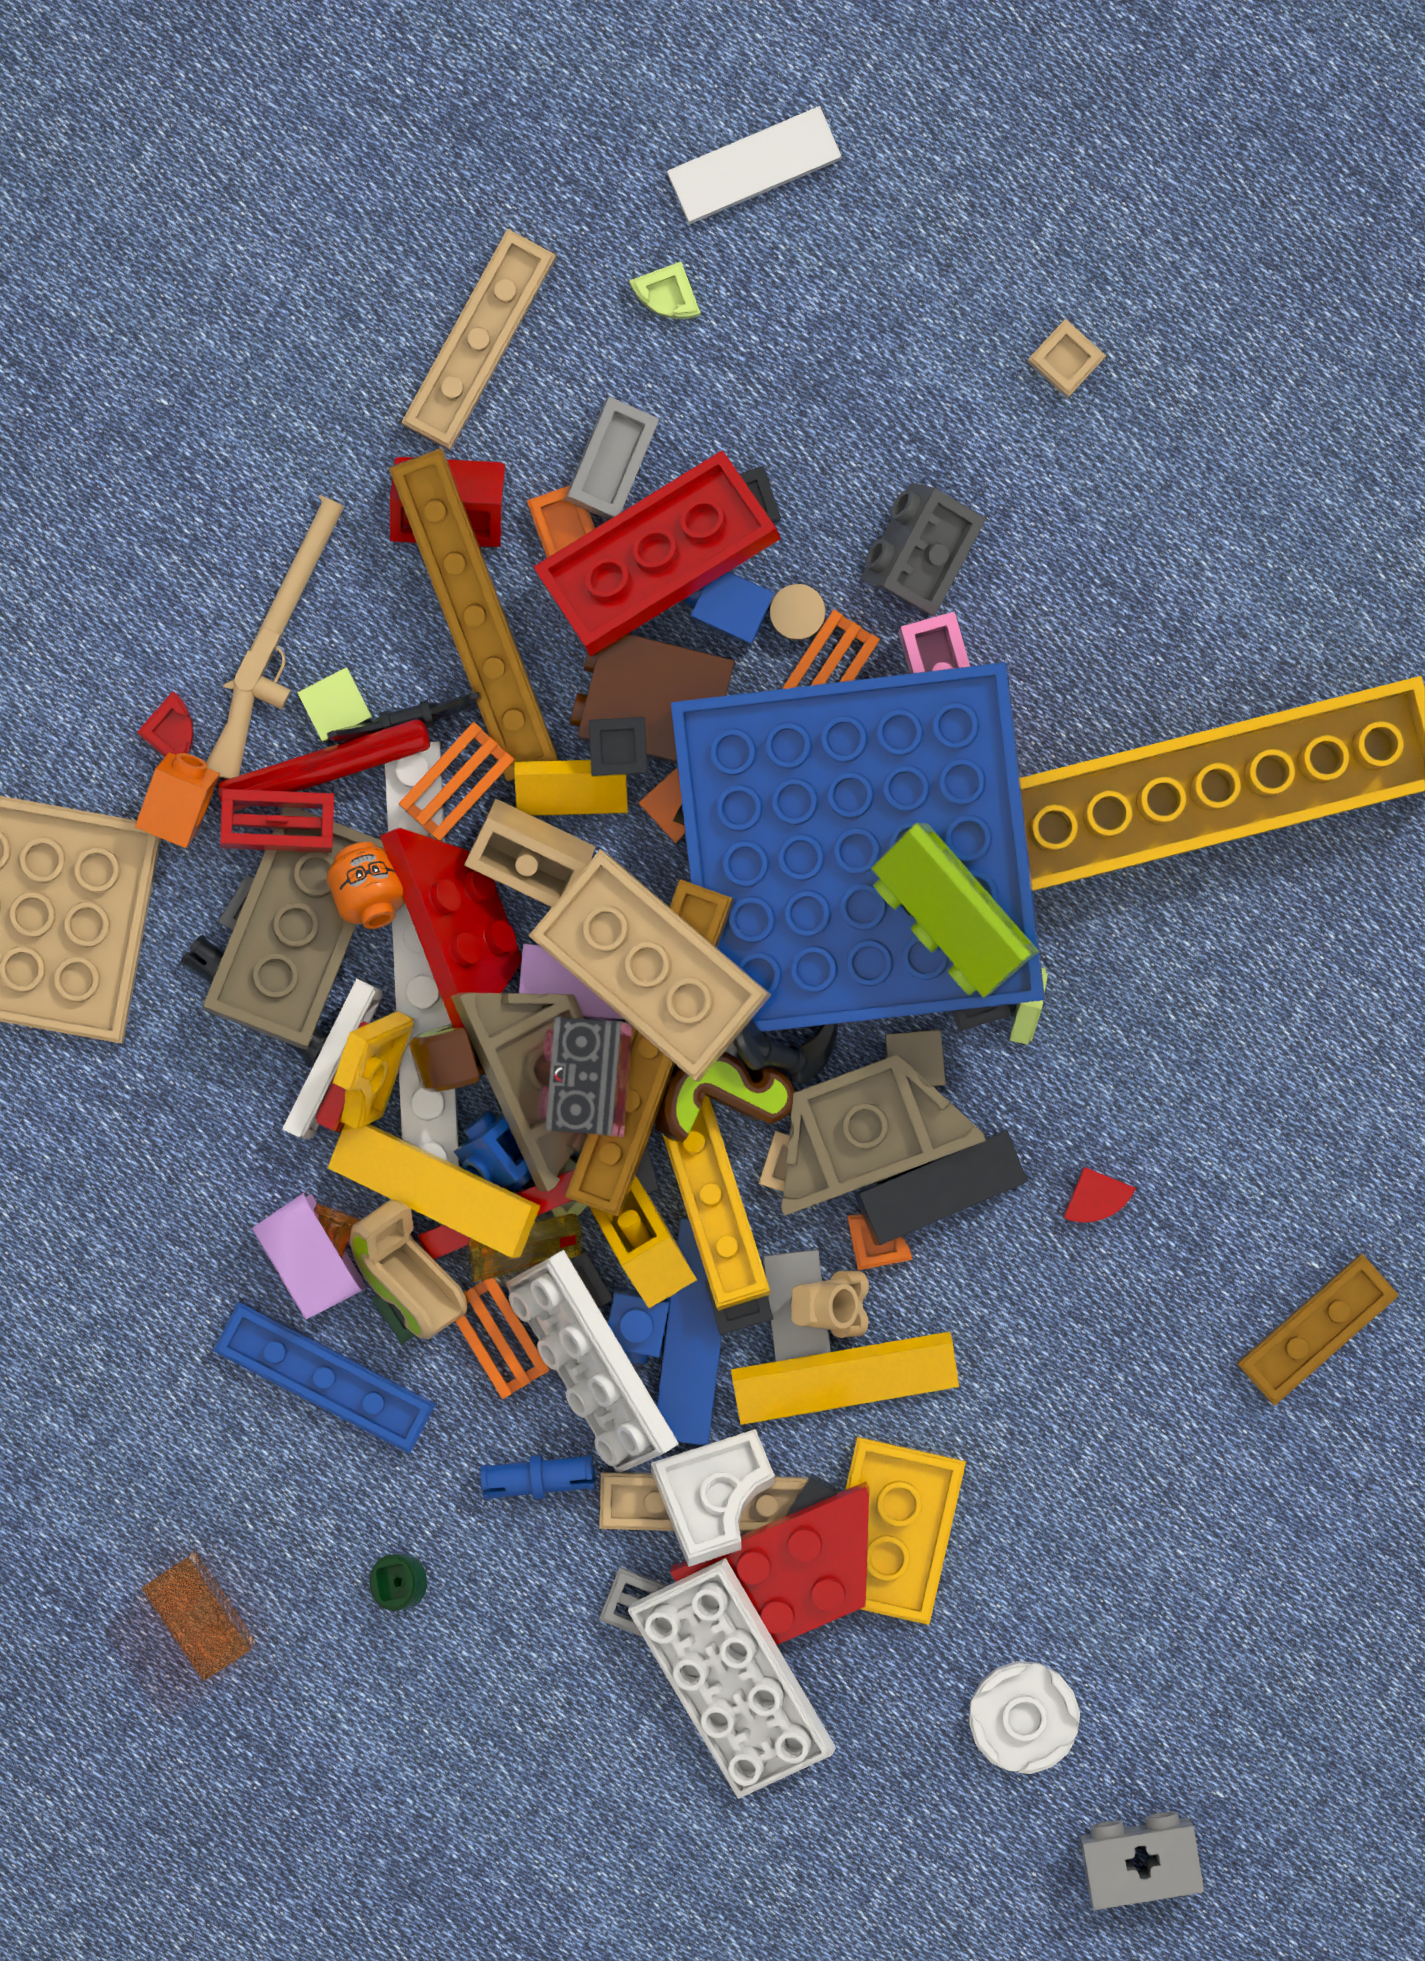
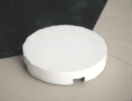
[969,1661,1080,1774]

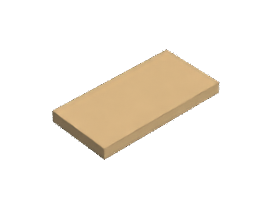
[529,850,771,1081]

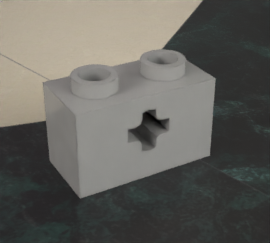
[1079,1811,1204,1910]

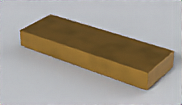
[1236,1253,1399,1406]

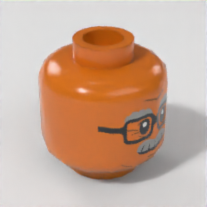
[326,842,405,929]

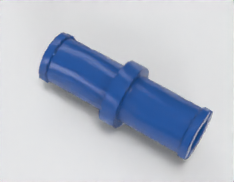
[481,1454,596,1500]

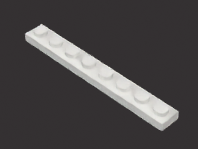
[385,741,460,1167]

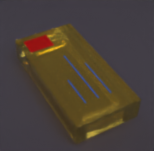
[468,1213,581,1282]

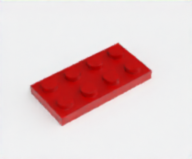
[533,450,781,657]

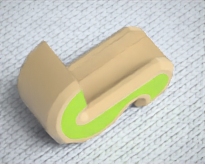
[350,1201,467,1340]

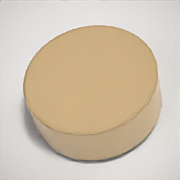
[770,584,825,641]

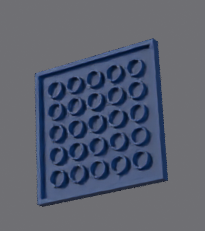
[671,662,1045,1032]

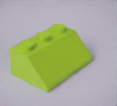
[871,823,1039,998]

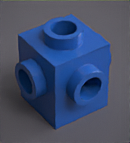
[453,1110,532,1192]

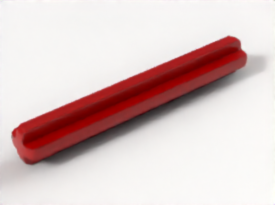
[218,719,431,812]

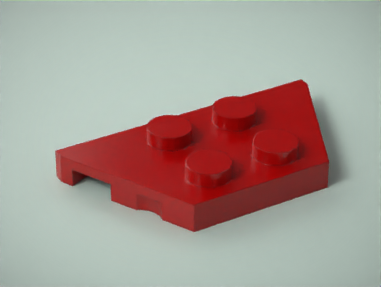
[380,827,522,1031]
[670,1481,870,1645]

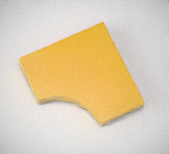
[333,1011,415,1129]

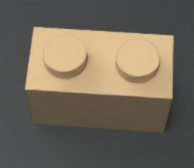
[465,798,596,907]

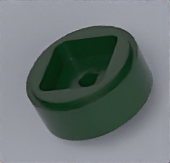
[370,1554,427,1611]

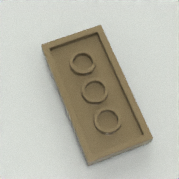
[202,807,384,1050]

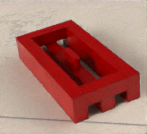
[220,789,334,853]

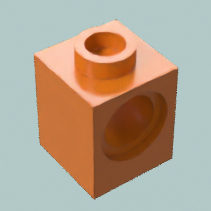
[135,752,220,848]

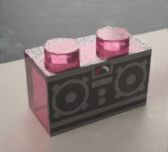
[539,1017,633,1138]

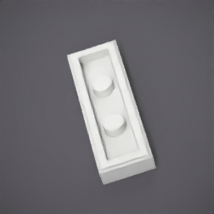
[667,106,842,225]
[282,979,384,1140]

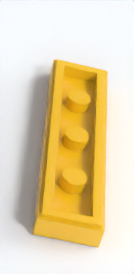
[663,1096,771,1311]
[328,1124,540,1258]
[731,1332,959,1425]

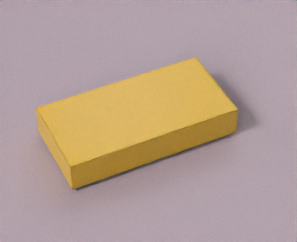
[514,760,628,816]

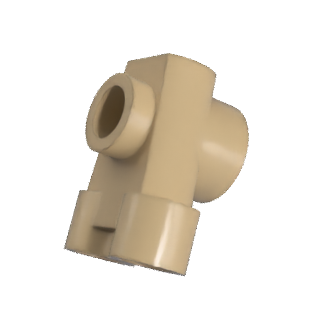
[791,1271,869,1338]

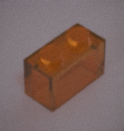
[142,1550,256,1682]

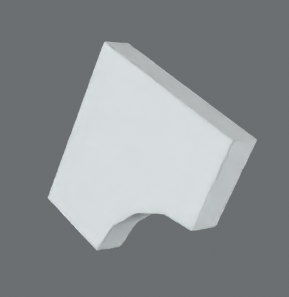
[651,1429,775,1567]

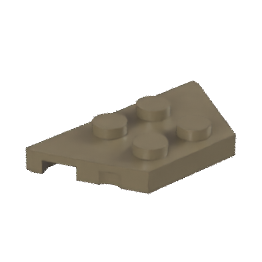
[451,993,588,1192]
[781,1054,986,1216]

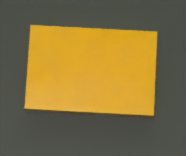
[845,1436,966,1625]

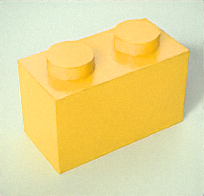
[589,1175,697,1308]

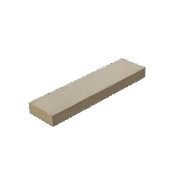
[401,228,557,451]
[599,1472,823,1533]

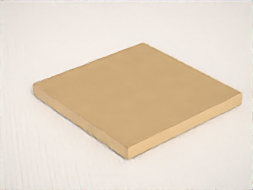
[0,796,161,1044]

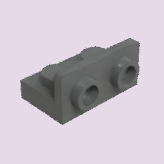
[861,482,986,617]

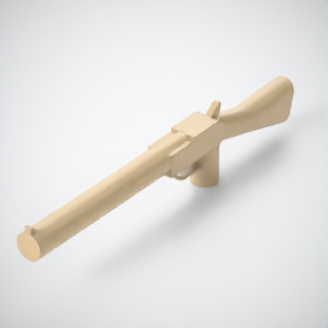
[206,495,344,779]

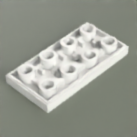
[506,1250,679,1473]
[627,1558,836,1799]

